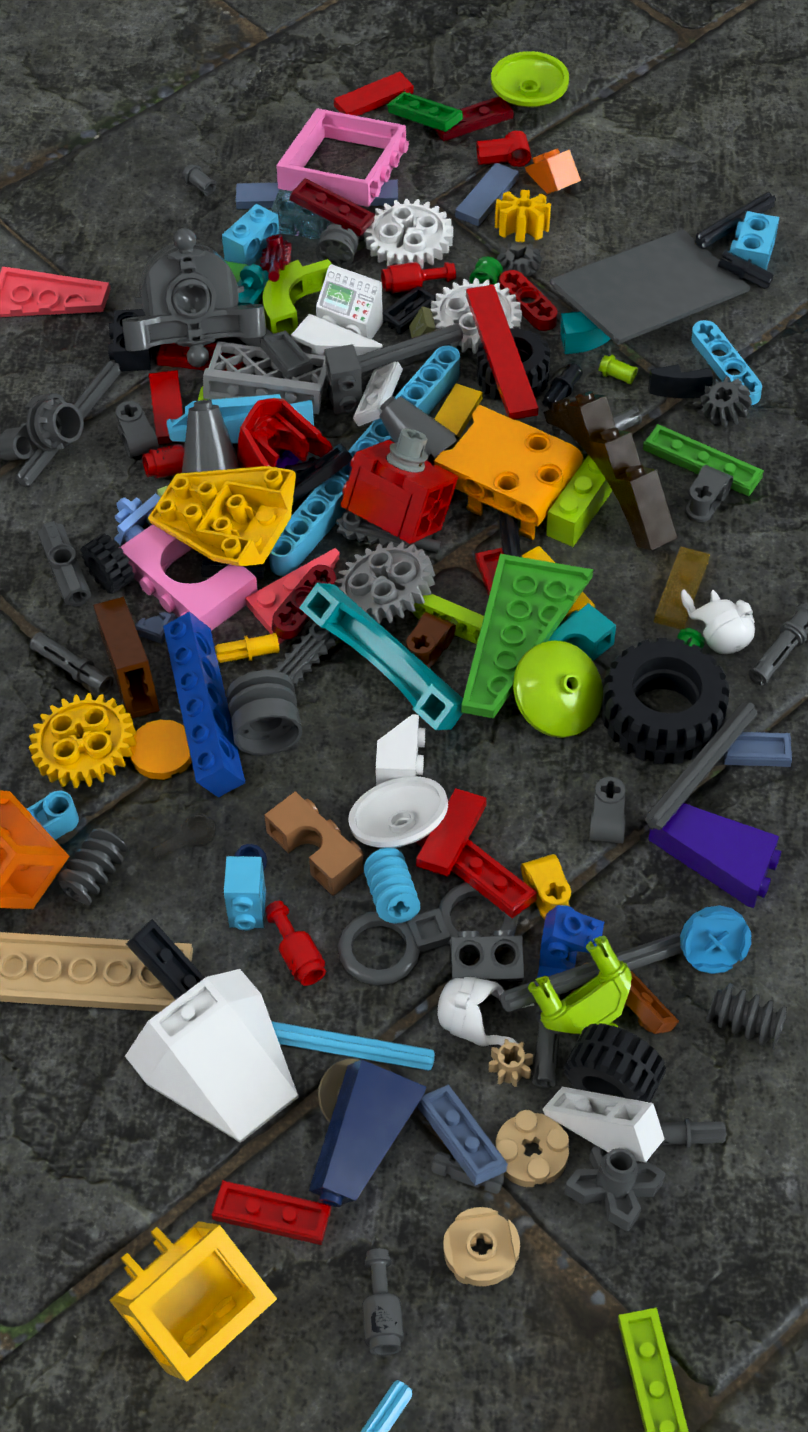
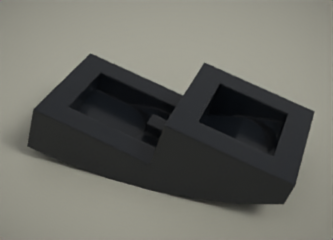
[648,364,713,398]

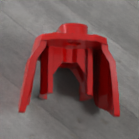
[237,398,333,468]

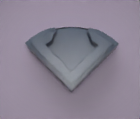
[135,612,176,644]

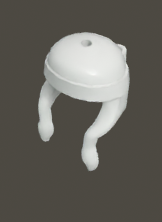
[681,589,755,654]
[438,977,534,1047]

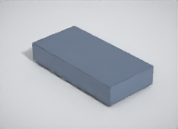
[724,732,792,767]

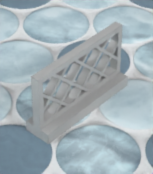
[203,341,326,414]

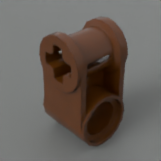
[406,612,456,669]

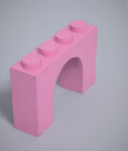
[119,524,258,631]

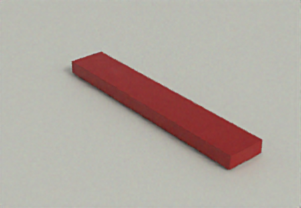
[466,284,539,420]

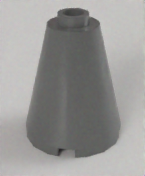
[379,396,460,466]
[182,400,241,473]

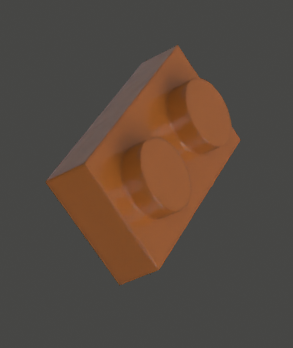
[625,971,679,1034]

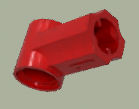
[476,131,531,167]

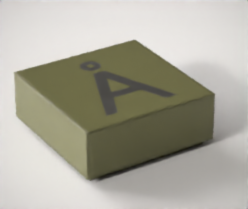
[409,306,436,338]

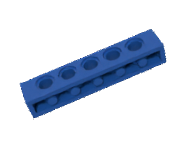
[163,612,245,797]

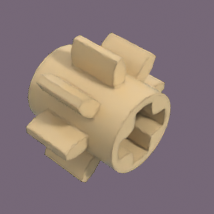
[488,1039,533,1087]

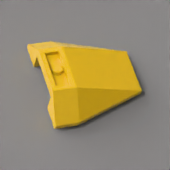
[148,466,296,566]

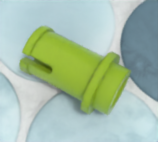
[599,354,638,385]

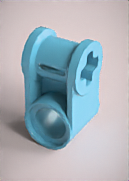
[26,791,79,840]

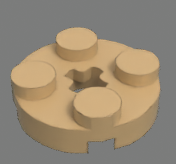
[495,1110,569,1187]
[443,1207,520,1286]

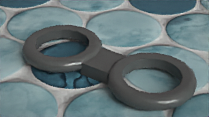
[338,882,519,986]

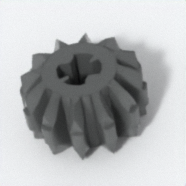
[701,376,752,428]

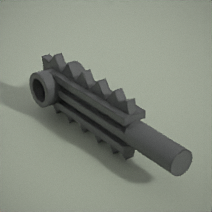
[335,511,442,553]
[272,623,337,686]

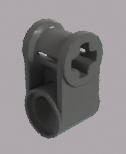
[116,401,159,459]
[686,465,733,522]
[589,776,626,844]

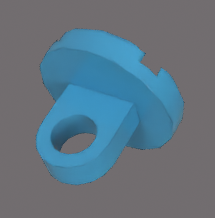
[680,905,751,974]

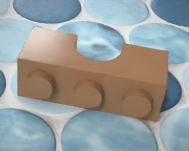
[265,792,364,896]

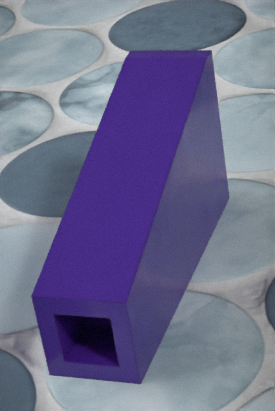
[648,803,782,908]

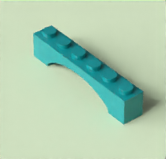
[299,583,463,730]

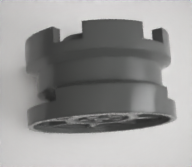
[316,224,359,268]

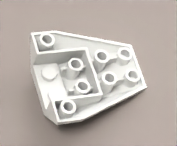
[125,969,299,1143]

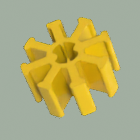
[495,190,551,242]

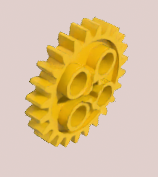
[29,693,136,788]

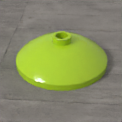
[491,51,569,108]
[513,640,603,738]

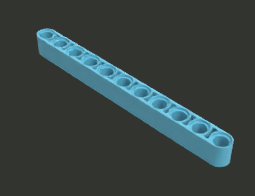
[269,346,460,576]

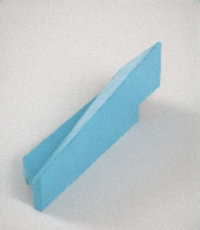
[166,394,314,443]

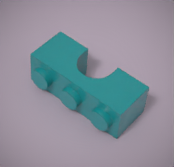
[548,603,616,682]

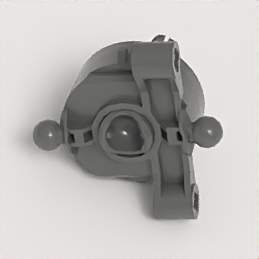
[122,228,266,368]

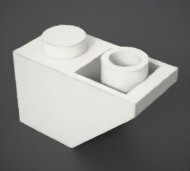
[375,714,425,786]

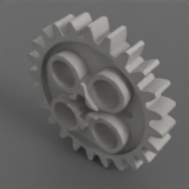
[335,542,435,624]

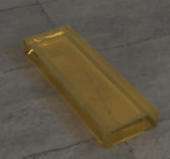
[654,546,710,630]

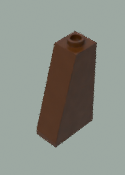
[93,597,160,719]

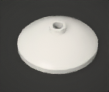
[348,776,448,848]

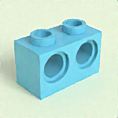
[222,204,280,266]
[730,211,780,270]
[224,856,266,930]

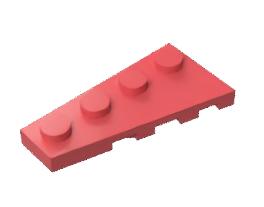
[0,266,111,317]

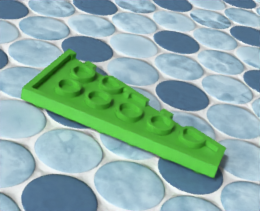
[461,554,593,718]

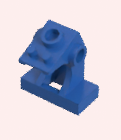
[537,905,604,993]

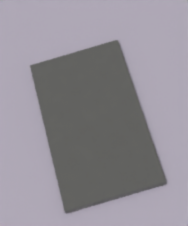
[549,229,750,345]

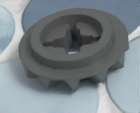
[497,242,542,277]

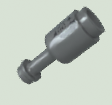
[362,1248,404,1356]

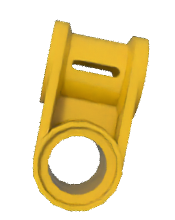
[521,854,571,919]

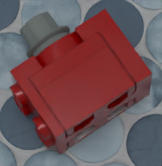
[341,429,459,544]

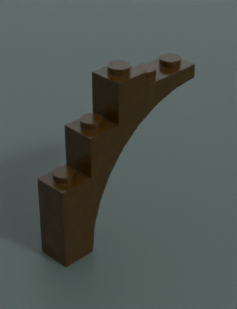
[543,391,677,550]

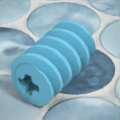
[364,848,420,924]

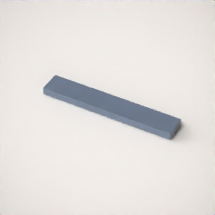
[236,180,398,209]

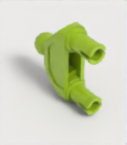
[528,936,632,1034]

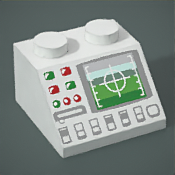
[316,264,383,339]

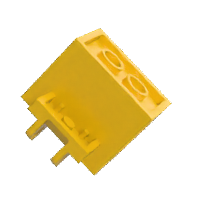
[110,1221,277,1382]

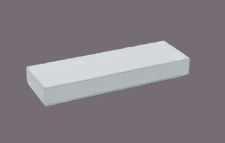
[353,361,403,426]

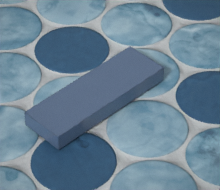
[455,163,519,227]
[417,1085,508,1186]

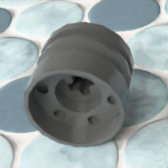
[227,670,302,756]

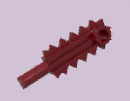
[260,234,292,282]

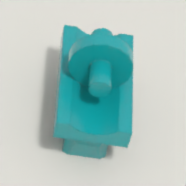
[237,263,269,306]

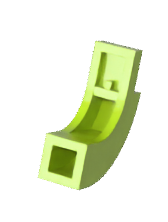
[263,259,331,335]

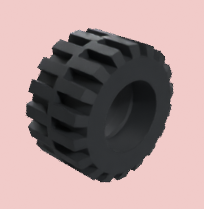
[477,326,550,402]
[564,1023,666,1103]

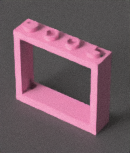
[276,108,409,207]

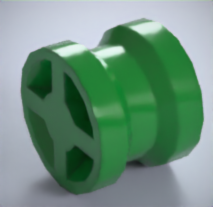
[470,256,503,285]

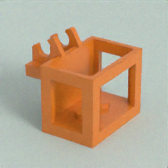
[0,790,70,909]

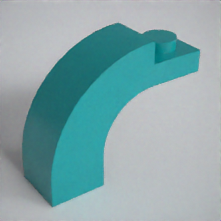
[560,311,611,354]

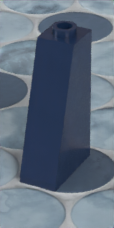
[309,1060,426,1207]

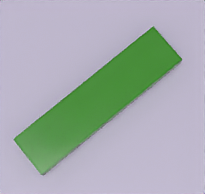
[643,424,764,497]

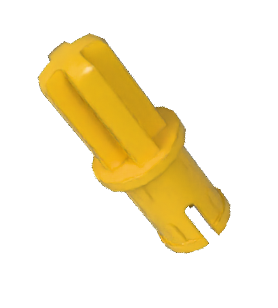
[215,633,280,663]

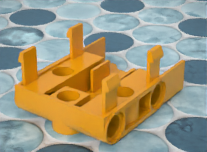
[434,405,583,540]

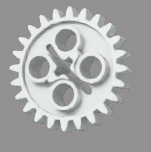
[364,199,453,269]
[431,278,522,354]

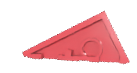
[245,548,340,644]

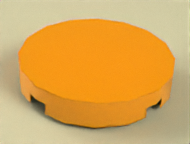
[130,719,192,780]

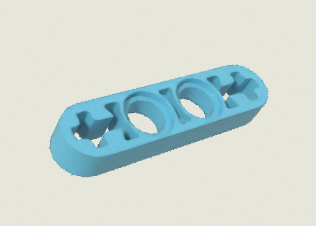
[691,320,762,405]

